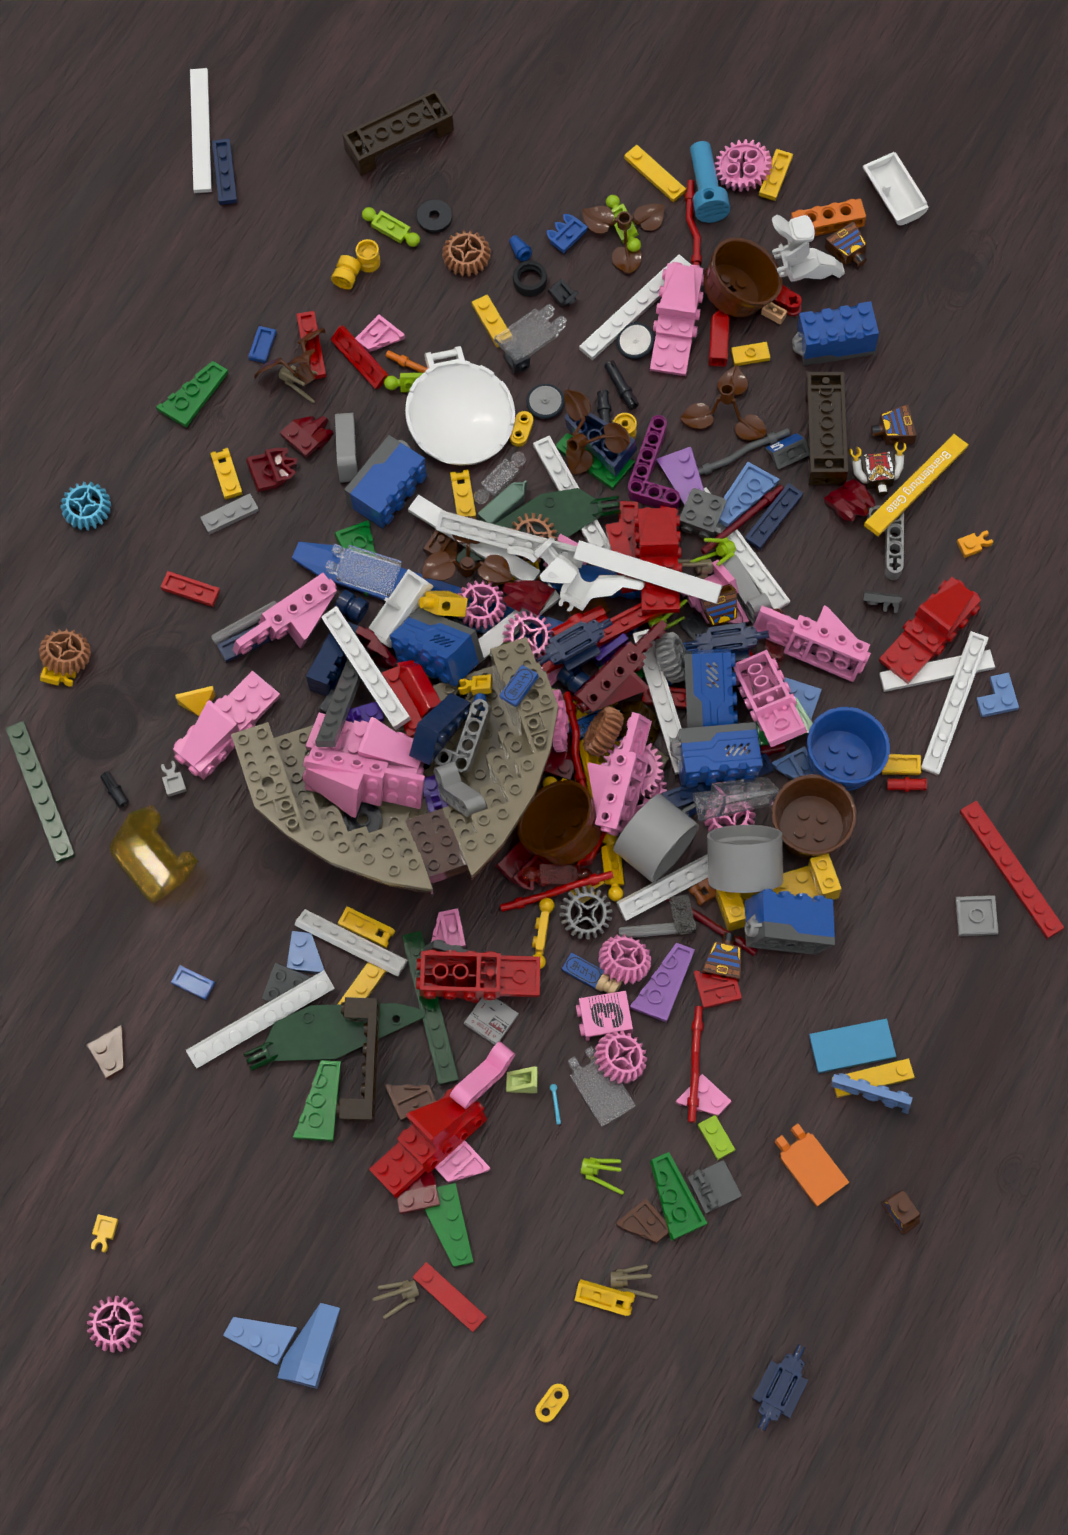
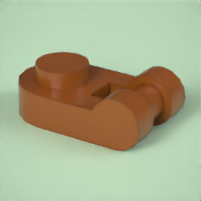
[688,878,717,906]

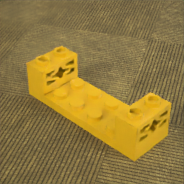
[716,854,841,932]

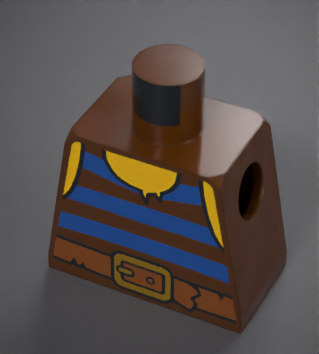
[825,221,867,267]
[871,404,917,445]
[699,584,737,626]
[703,933,741,981]
[881,1190,920,1235]

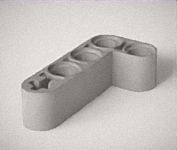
[335,413,358,483]
[867,506,904,580]
[723,555,772,623]
[435,699,492,773]
[434,761,486,817]

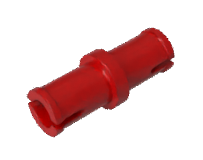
[887,777,927,792]

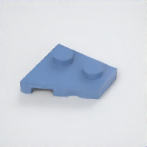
[287,931,325,974]

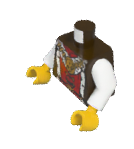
[848,442,906,496]

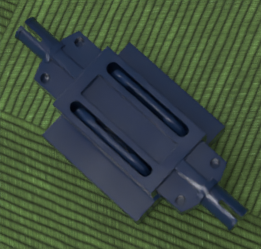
[536,618,613,673]
[685,622,769,663]
[752,1344,808,1431]

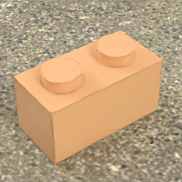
[761,302,787,325]

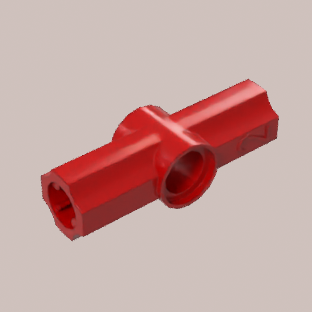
[550,606,608,637]

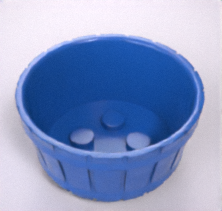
[807,707,890,791]

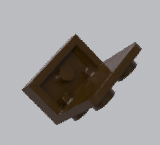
[617,701,660,750]

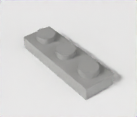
[200,494,259,535]

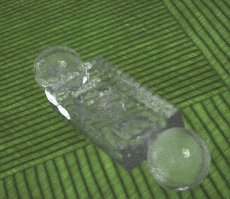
[474,452,526,504]

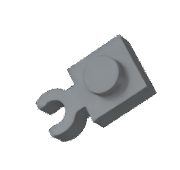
[161,761,187,797]

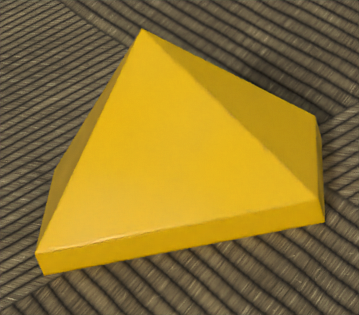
[175,686,216,716]

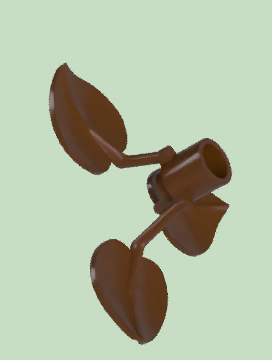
[582,204,665,274]
[254,328,326,385]
[680,365,766,441]
[564,389,631,474]
[422,516,512,583]

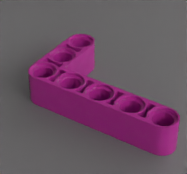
[628,415,680,509]

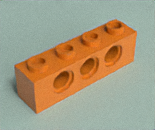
[791,199,866,236]

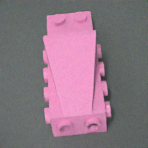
[650,262,704,376]
[233,573,337,655]
[753,605,871,682]
[733,650,807,747]
[173,671,281,780]
[305,712,424,775]
[588,712,652,836]
[303,746,425,818]

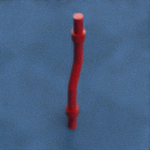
[685,180,702,266]
[563,692,587,789]
[500,871,614,912]
[687,1006,704,1123]

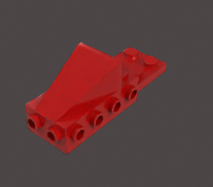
[634,507,682,614]
[879,577,982,684]
[416,950,540,1003]
[369,1085,487,1198]

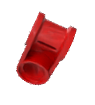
[772,284,802,316]

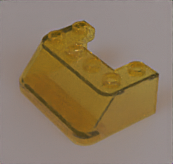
[110,805,199,902]

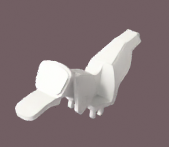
[772,215,845,282]
[507,537,645,611]

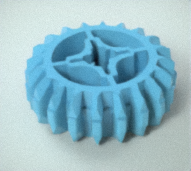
[61,481,111,531]

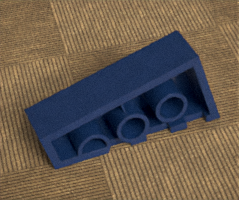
[565,413,637,477]
[306,622,359,697]
[409,693,471,765]

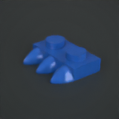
[547,214,588,254]

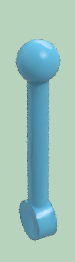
[550,1084,561,1125]

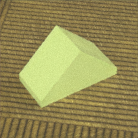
[506,1066,538,1093]

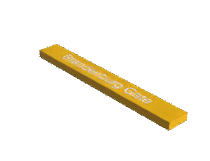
[864,434,969,537]

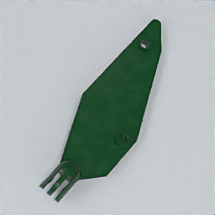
[456,488,622,563]
[243,1003,425,1071]

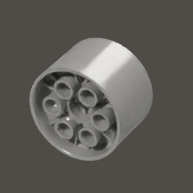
[614,794,699,882]
[707,825,783,893]

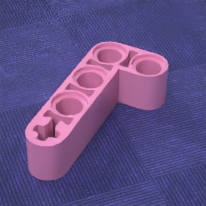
[450,1041,515,1109]

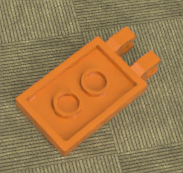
[775,1124,849,1207]

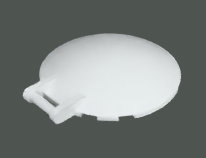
[405,346,515,465]

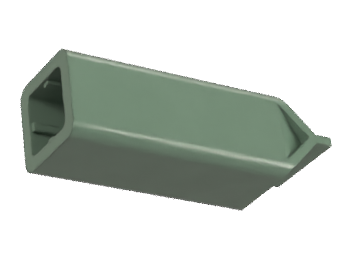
[477,480,527,524]

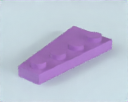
[656,447,705,505]
[630,943,695,1023]

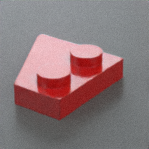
[693,971,742,1009]

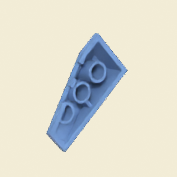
[278,1303,340,1389]

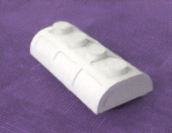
[863,152,928,225]
[369,569,434,648]

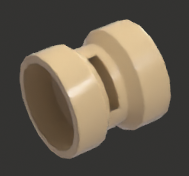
[595,973,622,994]

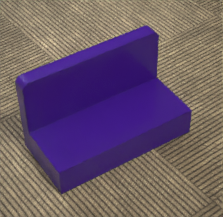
[592,633,629,667]

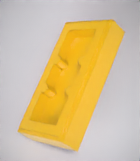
[731,342,770,366]
[882,754,921,775]

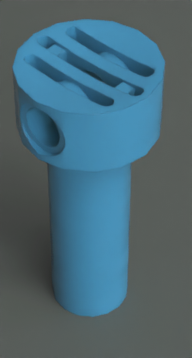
[690,141,730,223]

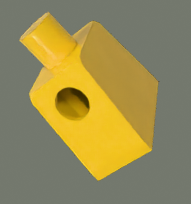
[419,591,468,617]

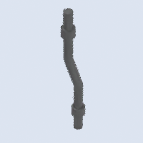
[698,428,790,475]

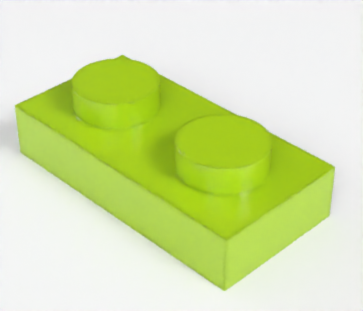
[698,1115,735,1161]

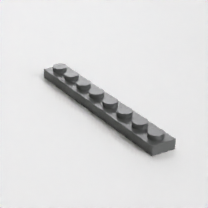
[315,649,369,747]

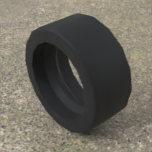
[513,260,547,297]

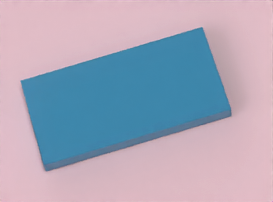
[809,1019,896,1074]

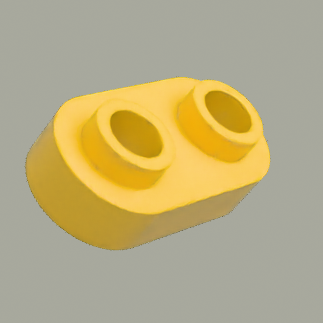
[510,411,533,447]
[535,1384,569,1423]

